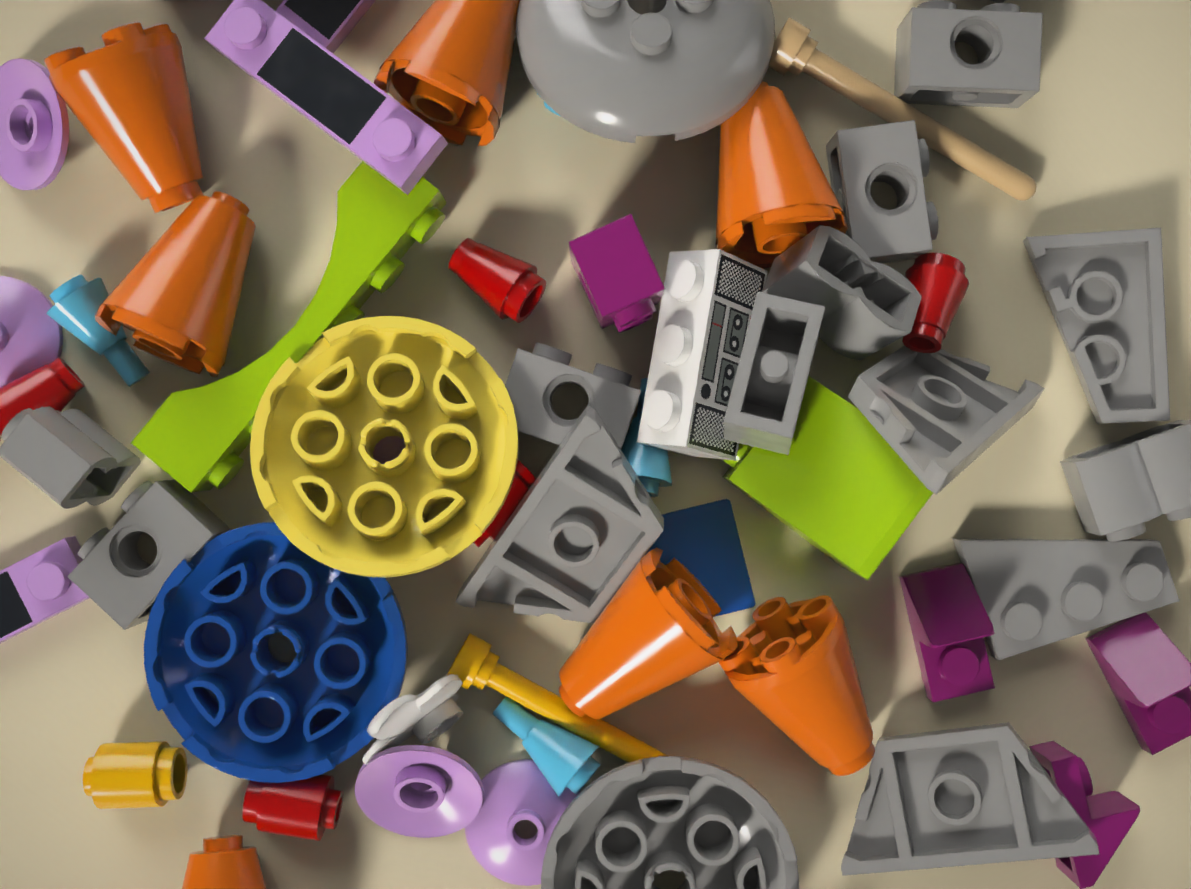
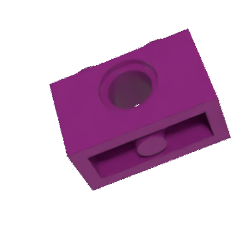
[568,214,665,333]

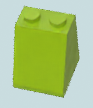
[722,376,933,580]

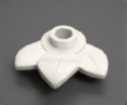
[362,674,463,765]

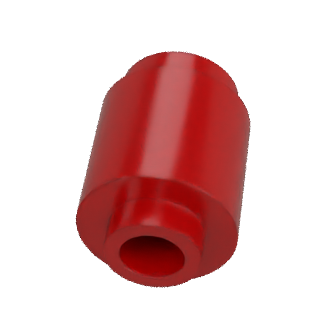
[242,774,343,841]

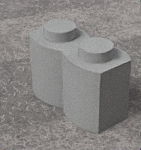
[762,225,922,360]
[0,407,141,509]
[1060,420,1191,542]

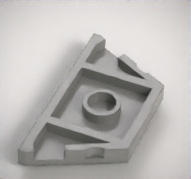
[848,345,1045,494]
[455,405,664,623]
[841,722,1099,876]

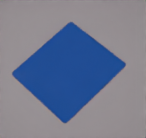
[645,499,755,617]

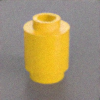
[83,741,188,809]

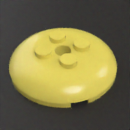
[250,316,519,578]

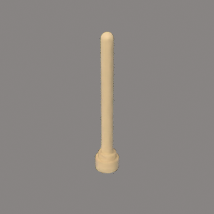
[768,17,1036,201]

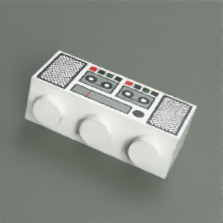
[637,249,768,461]

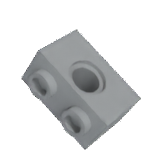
[894,0,1043,108]
[826,120,938,263]
[723,292,825,455]
[505,342,641,449]
[67,480,231,630]

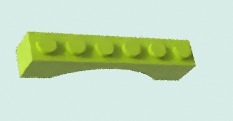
[131,161,447,493]

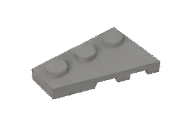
[1023,228,1170,424]
[952,538,1179,660]

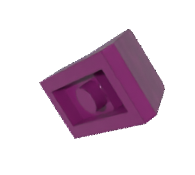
[899,563,995,702]
[1085,612,1191,755]
[1029,741,1140,889]

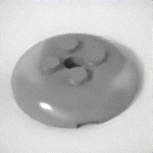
[516,0,775,143]
[541,756,799,889]

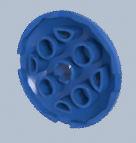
[144,522,408,783]

